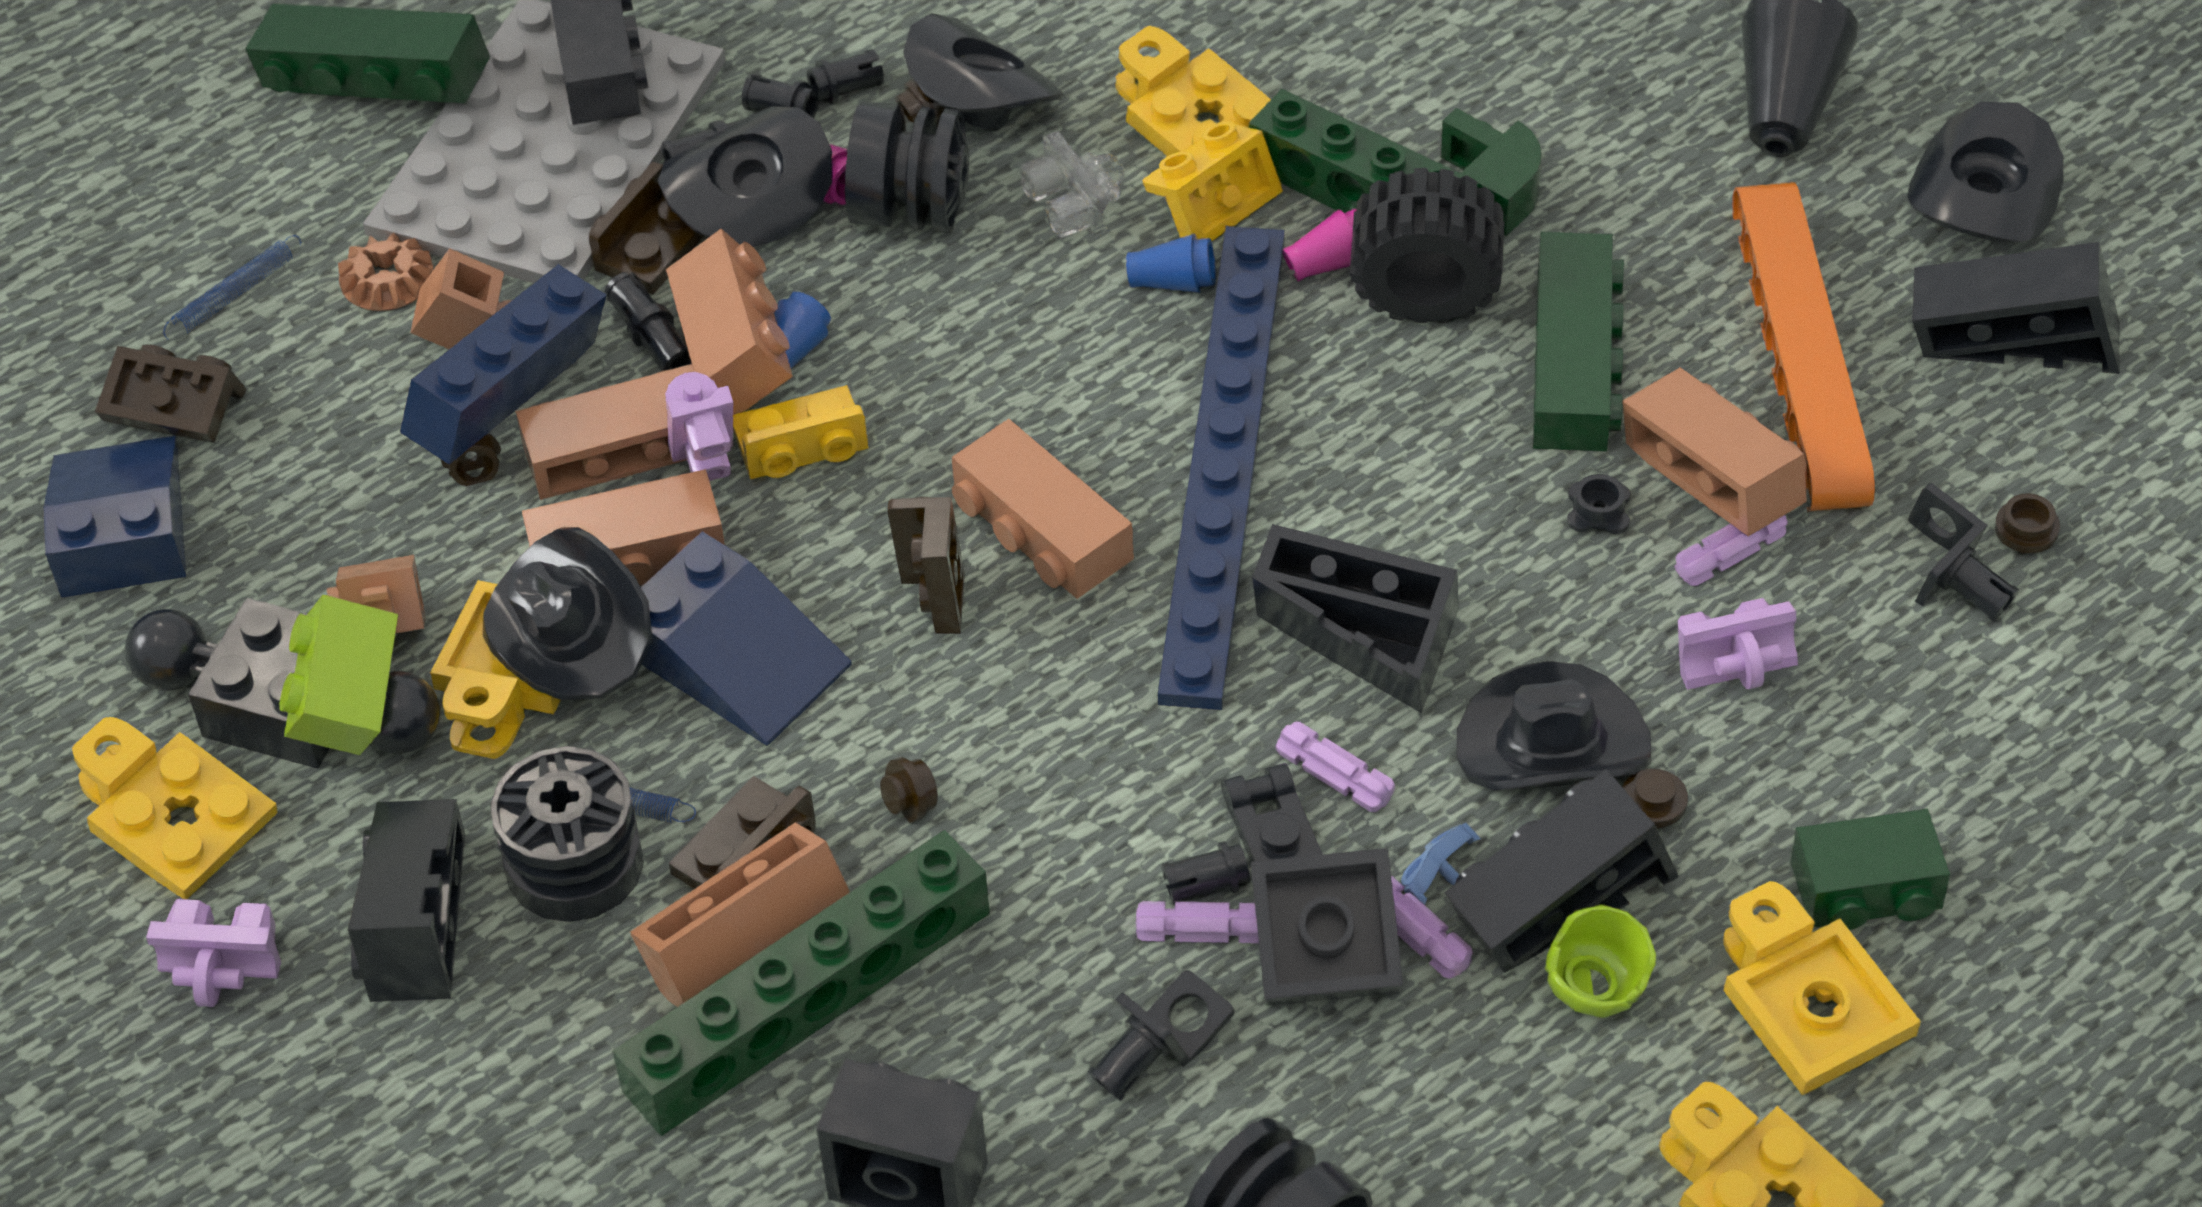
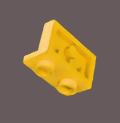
[1142,122,1283,241]
[733,385,869,480]

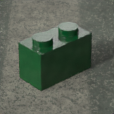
[1790,809,1950,930]

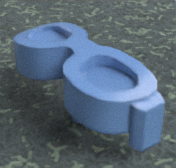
[1401,823,1481,905]

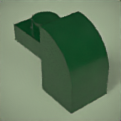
[1441,108,1542,236]

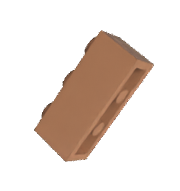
[666,229,793,415]
[515,364,694,500]
[1622,368,1807,537]
[952,419,1134,599]
[522,469,725,586]
[630,823,850,1007]

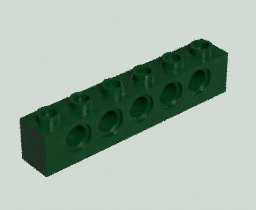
[612,830,990,1137]

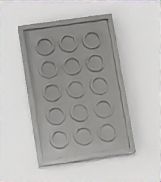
[363,0,726,283]

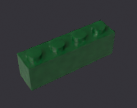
[245,3,491,104]
[1533,231,1624,452]

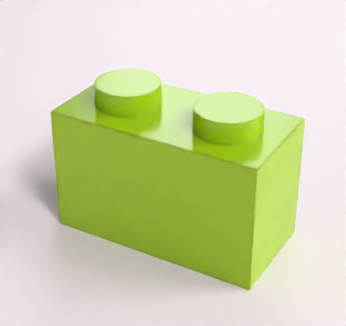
[279,594,398,755]

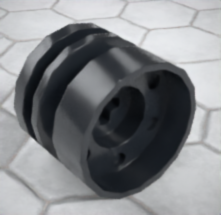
[845,101,969,233]
[490,746,644,922]
[1185,1118,1373,1207]

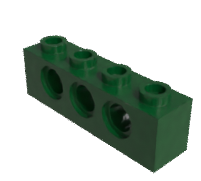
[1249,89,1479,213]

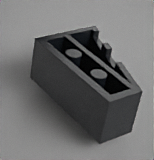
[1912,242,2120,374]
[1252,524,1459,713]
[1444,769,1679,973]
[348,799,465,1002]

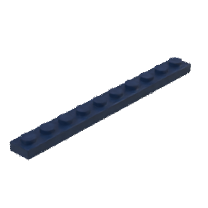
[1157,226,1285,710]

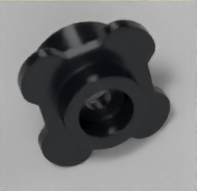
[1567,474,1631,534]

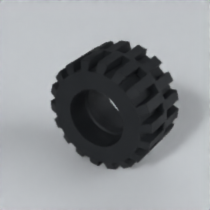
[1350,168,1504,323]

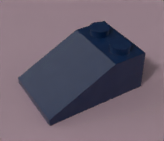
[43,435,186,598]
[641,531,852,746]

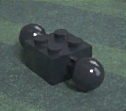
[125,598,440,769]

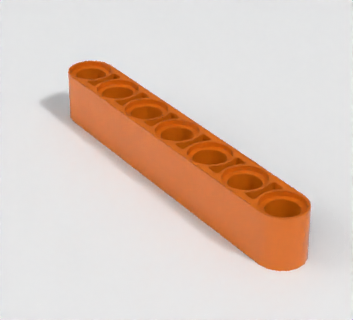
[1732,182,1875,512]

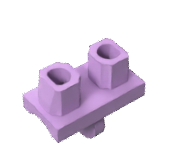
[665,372,733,481]
[1678,598,1798,690]
[146,899,281,1007]

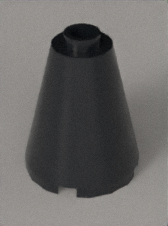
[1742,0,1858,157]

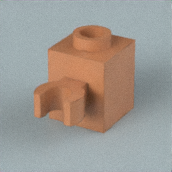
[410,248,512,349]
[327,555,426,634]

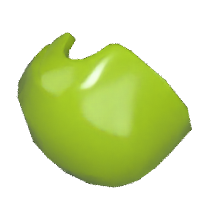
[1545,904,1656,1019]

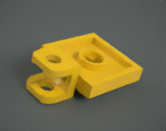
[1115,26,1271,156]
[430,580,561,759]
[72,717,278,900]
[1723,881,1921,1096]
[1659,1082,1884,1207]

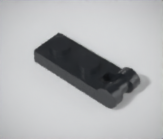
[1221,763,1322,862]

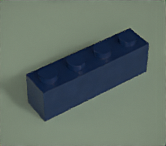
[400,264,607,465]

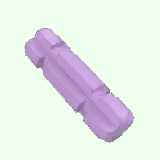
[1675,515,1788,586]
[1276,722,1395,812]
[1391,875,1473,979]
[1136,901,1259,943]

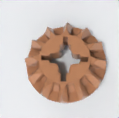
[338,233,434,311]

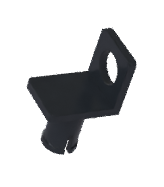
[1908,483,2019,622]
[1087,970,1235,1101]

